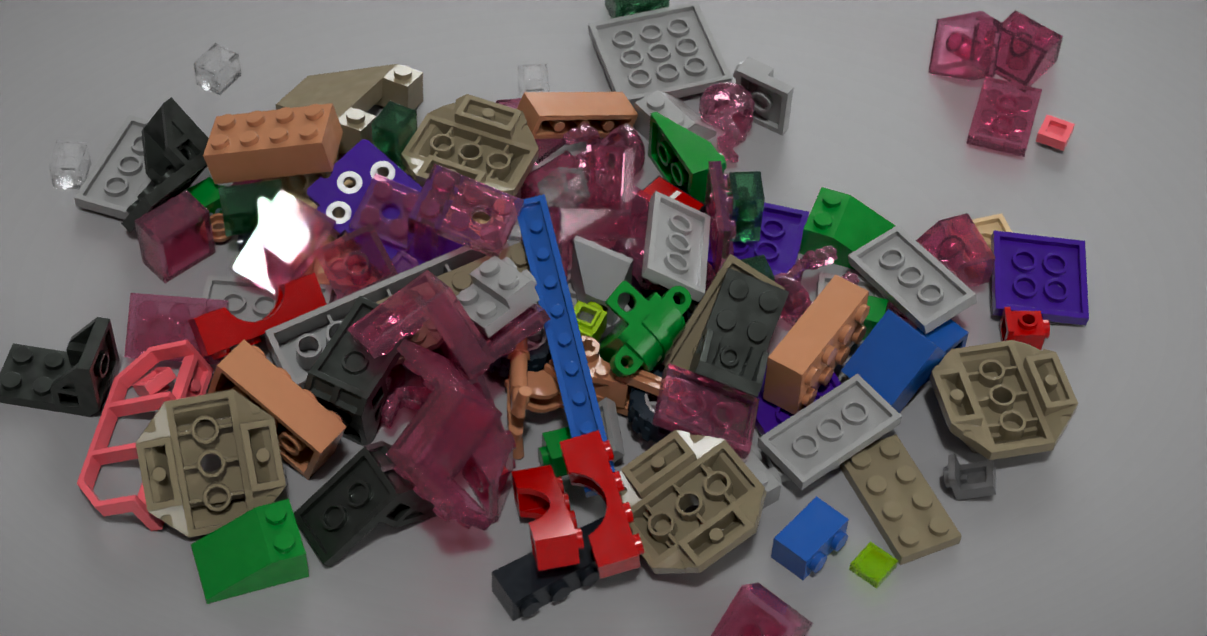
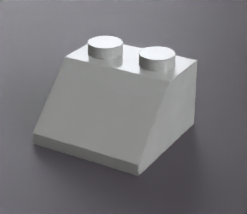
[633,90,716,141]

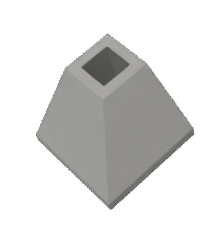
[571,235,633,326]

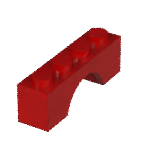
[188,272,327,360]
[559,430,644,579]
[511,465,584,571]

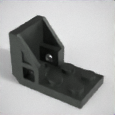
[121,97,209,233]
[689,268,789,397]
[303,296,419,446]
[0,317,119,417]
[294,441,450,567]

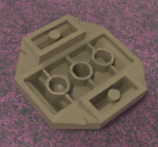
[401,94,539,209]
[930,340,1078,460]
[135,389,286,538]
[619,430,767,574]

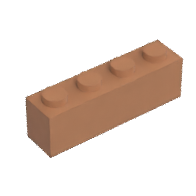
[517,92,638,139]

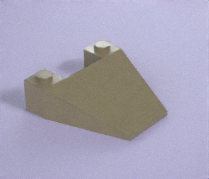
[276,64,423,155]

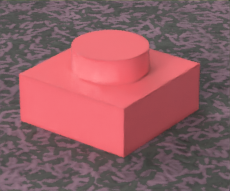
[1036,114,1075,151]
[132,367,177,396]

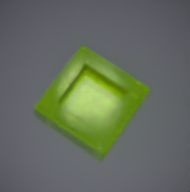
[849,541,898,589]

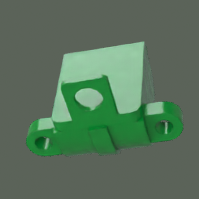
[599,281,691,378]

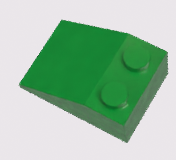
[648,112,727,209]
[800,187,895,270]
[191,499,309,604]

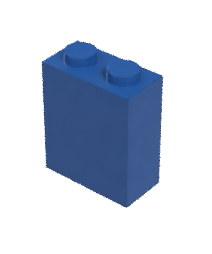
[841,309,946,413]

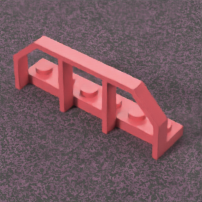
[77,339,214,531]

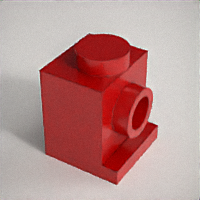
[999,307,1050,350]

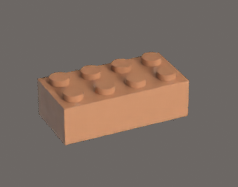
[203,103,343,184]
[763,274,870,415]
[207,340,347,480]

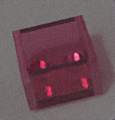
[135,190,216,284]

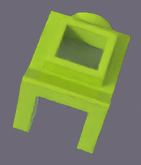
[574,300,608,342]

